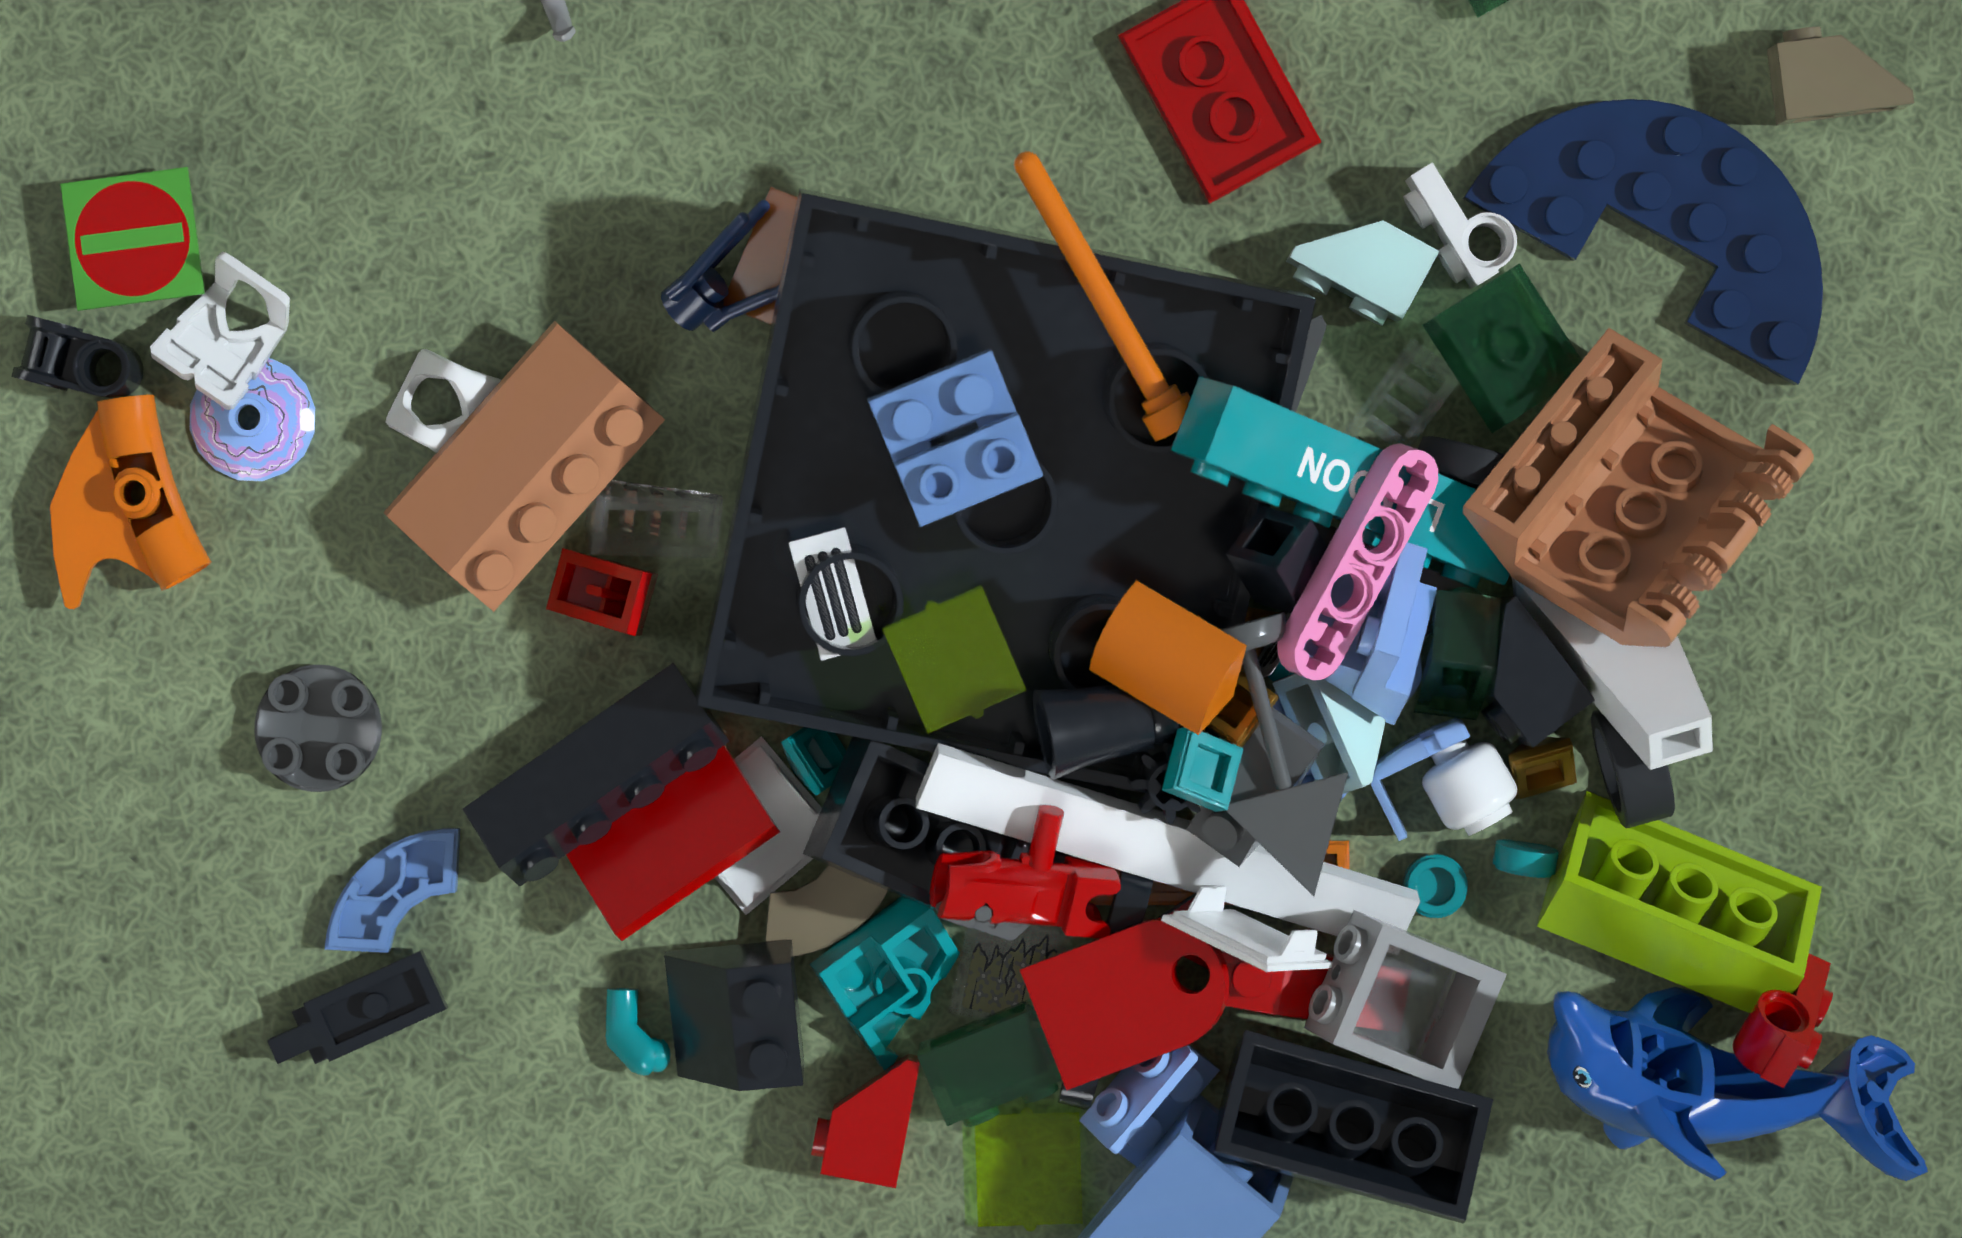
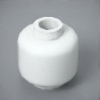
[1422,739,1517,836]

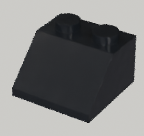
[1480,596,1595,747]
[664,940,804,1091]

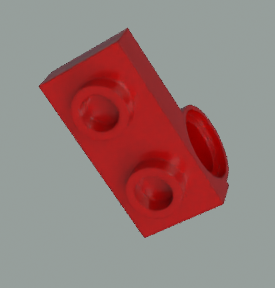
[1733,953,1833,1088]

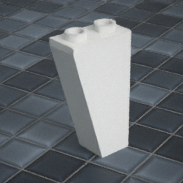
[1512,578,1713,770]

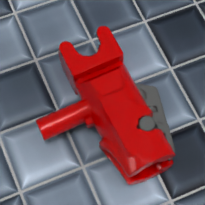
[930,805,1121,941]

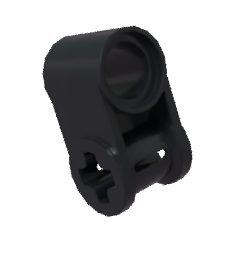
[11,315,144,399]

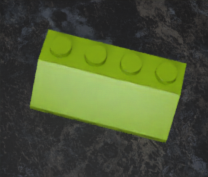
[1537,791,1822,1013]

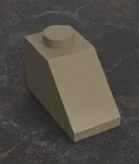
[1767,27,1914,125]

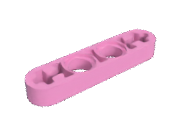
[1277,444,1438,681]

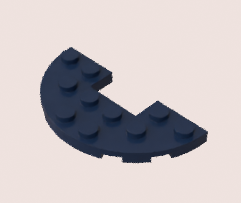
[1463,99,1823,385]

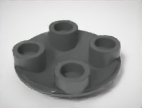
[254,665,382,792]

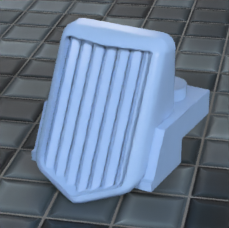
[1303,542,1437,725]

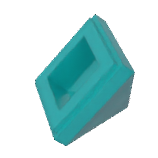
[781,727,846,796]

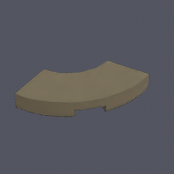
[766,865,888,956]

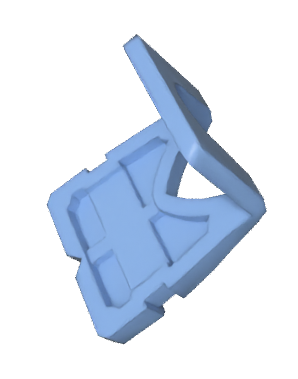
[1371,717,1470,841]

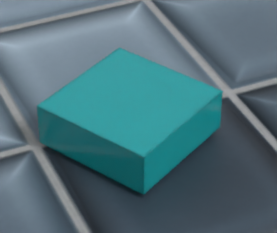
[1162,727,1243,812]

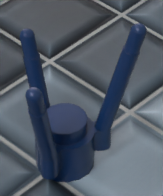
[661,200,779,332]

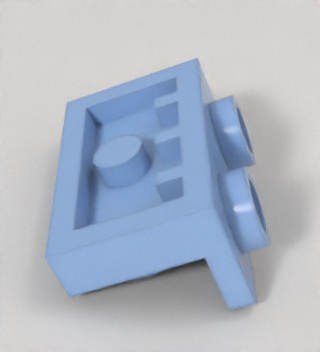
[1079,1045,1220,1167]

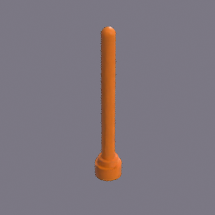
[1014,151,1191,441]

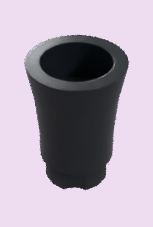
[1033,684,1179,780]

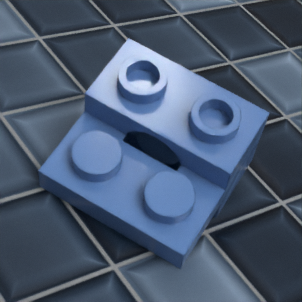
[867,348,1043,527]

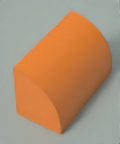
[1089,581,1247,735]

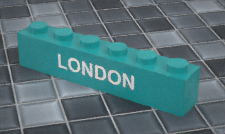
[1171,376,1509,589]

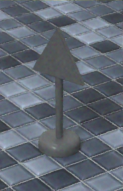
[1220,612,1348,896]

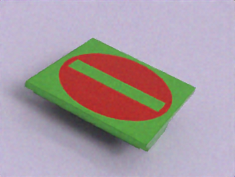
[60,167,205,311]

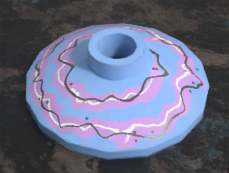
[189,358,315,481]

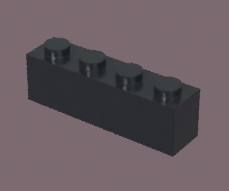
[463,663,730,886]

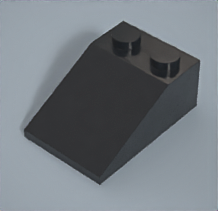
[803,736,1031,911]

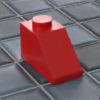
[811,1054,921,1188]

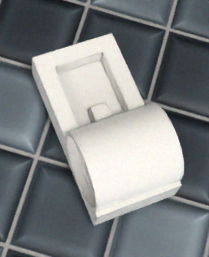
[1403,162,1517,289]

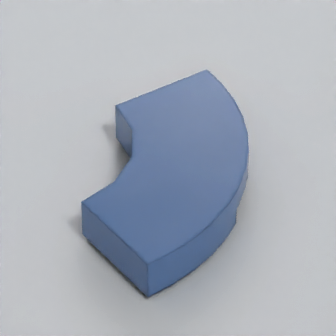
[324,828,460,953]

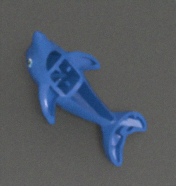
[1547,987,1928,1181]

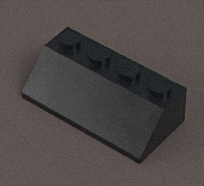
[1213,1030,1493,1224]

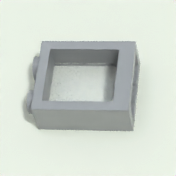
[1304,910,1507,1089]

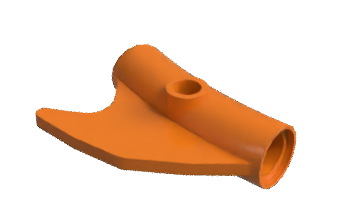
[50,395,211,609]

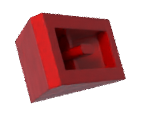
[546,548,658,636]

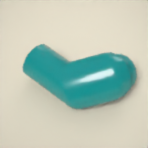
[606,988,671,1076]

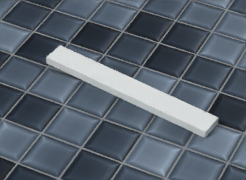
[916,743,1420,954]

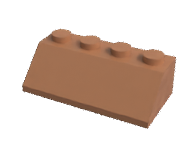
[384,321,665,612]

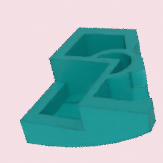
[809,896,960,1070]

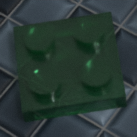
[1422,263,1582,433]

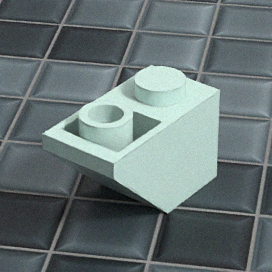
[1286,221,1439,326]

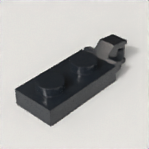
[267,950,448,1064]

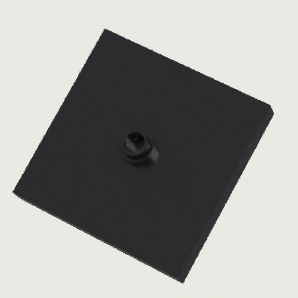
[696,188,1316,793]

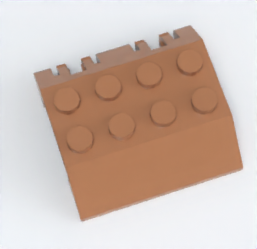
[1463,328,1814,647]

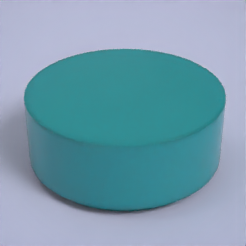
[1492,839,1559,878]
[1402,853,1468,918]

